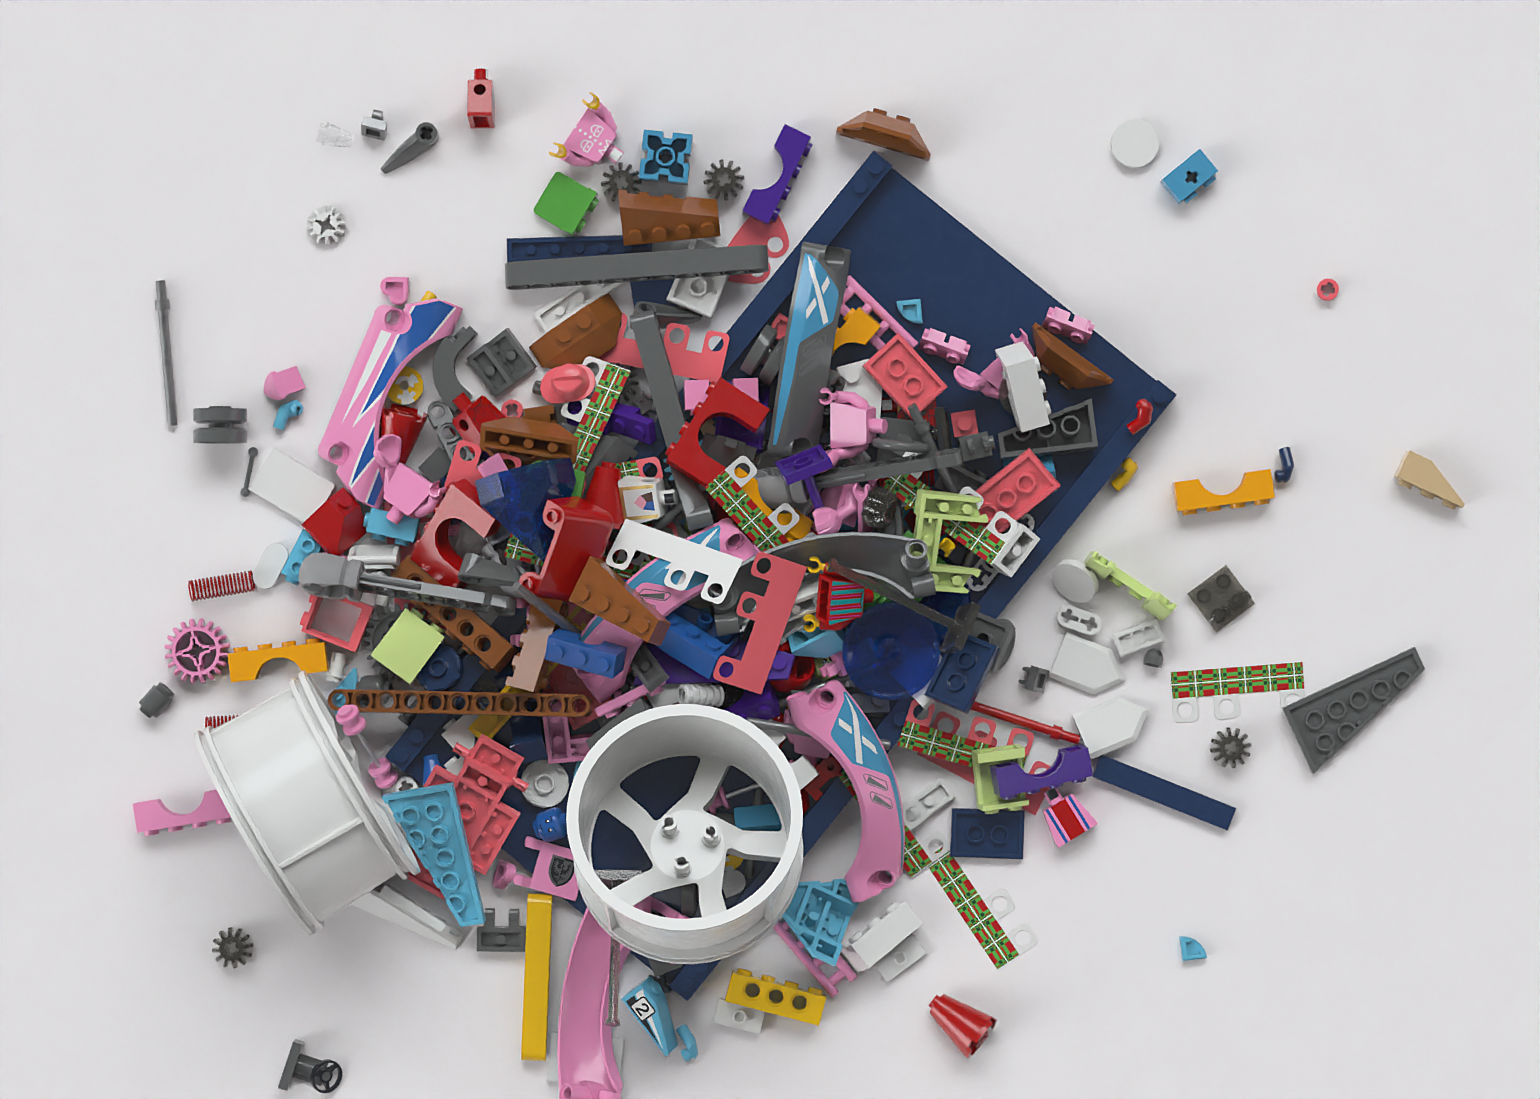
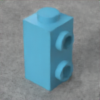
[363,508,421,547]
[281,529,323,586]

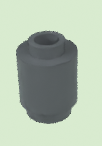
[139,682,175,718]

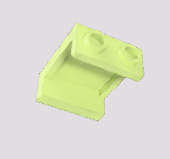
[371,608,445,685]
[971,744,1029,814]

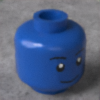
[533,807,567,842]

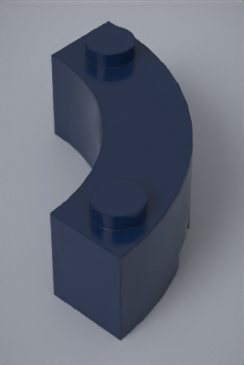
[494,662,548,764]

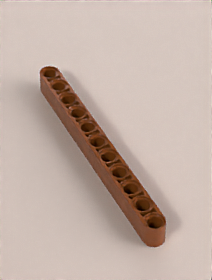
[328,689,594,718]

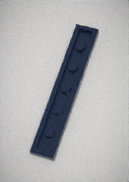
[507,235,653,263]
[1092,755,1236,831]

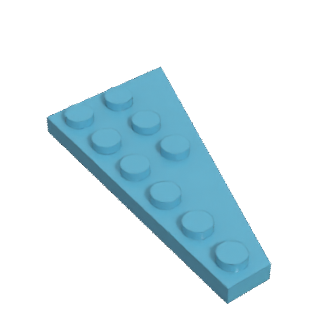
[381,782,486,927]

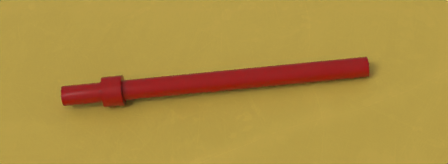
[970,701,1081,745]

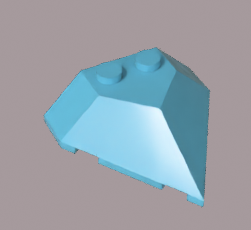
[761,879,859,967]

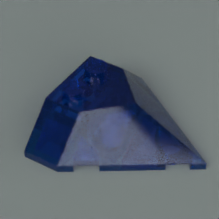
[475,457,576,562]

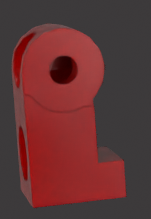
[803,755,842,801]

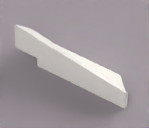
[351,884,465,949]

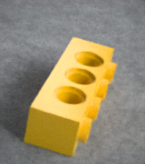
[725,968,826,1026]

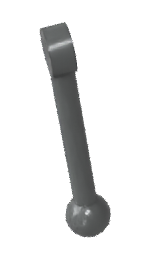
[240,447,258,497]

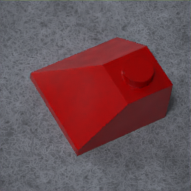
[301,487,367,556]

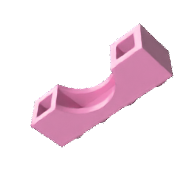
[133,789,231,836]

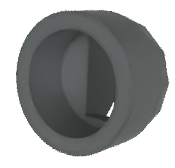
[1143,648,1163,668]

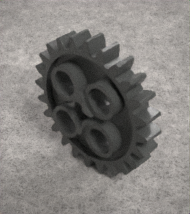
[363,603,439,682]

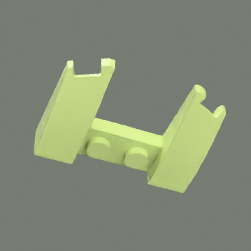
[911,489,988,593]
[1083,551,1177,621]

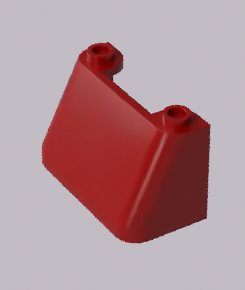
[518,496,614,602]

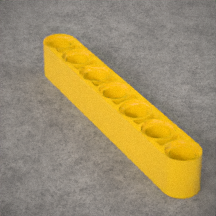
[521,893,553,1061]

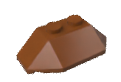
[836,108,931,161]
[529,293,622,369]
[1031,322,1114,391]
[479,417,579,472]

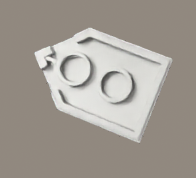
[1048,632,1125,694]
[1072,697,1149,760]

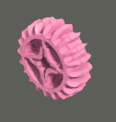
[164,618,230,684]

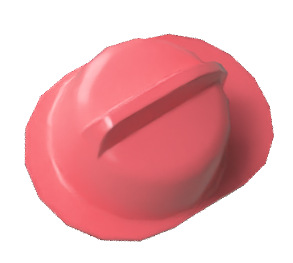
[540,364,596,404]

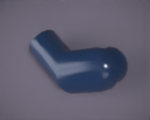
[1274,447,1294,483]

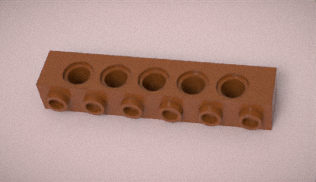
[390,555,519,673]

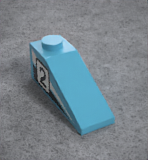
[621,975,678,1056]

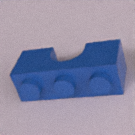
[545,628,627,679]

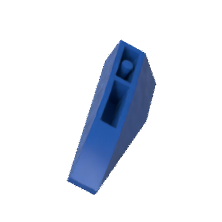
[623,579,741,679]

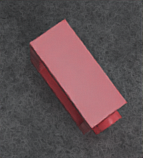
[300,595,375,652]

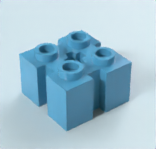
[639,130,693,186]

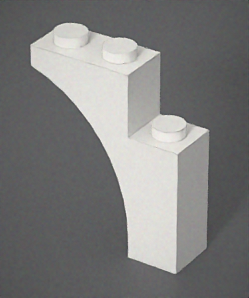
[442,703,486,776]

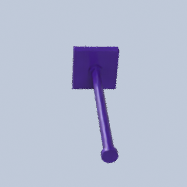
[774,444,833,509]

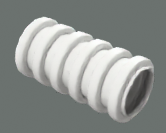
[677,684,725,706]

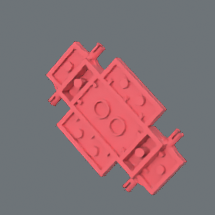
[407,734,529,900]

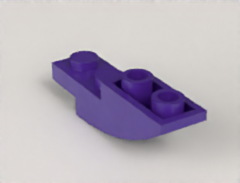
[566,401,656,445]

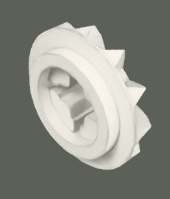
[307,206,346,245]

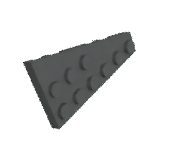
[1282,647,1425,774]

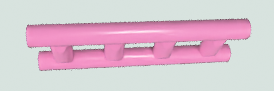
[840,275,918,351]
[773,920,857,998]

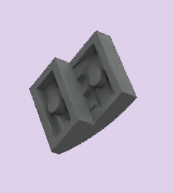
[467,328,537,397]

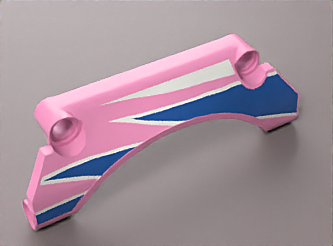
[318,298,463,510]

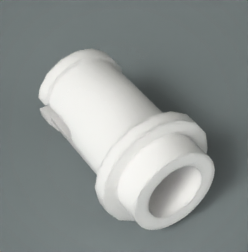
[325,652,347,683]

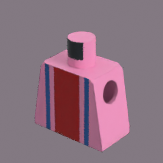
[1042,788,1098,848]

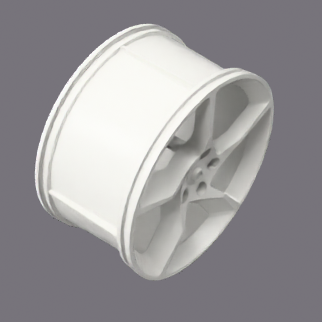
[194,670,420,935]
[566,704,803,964]

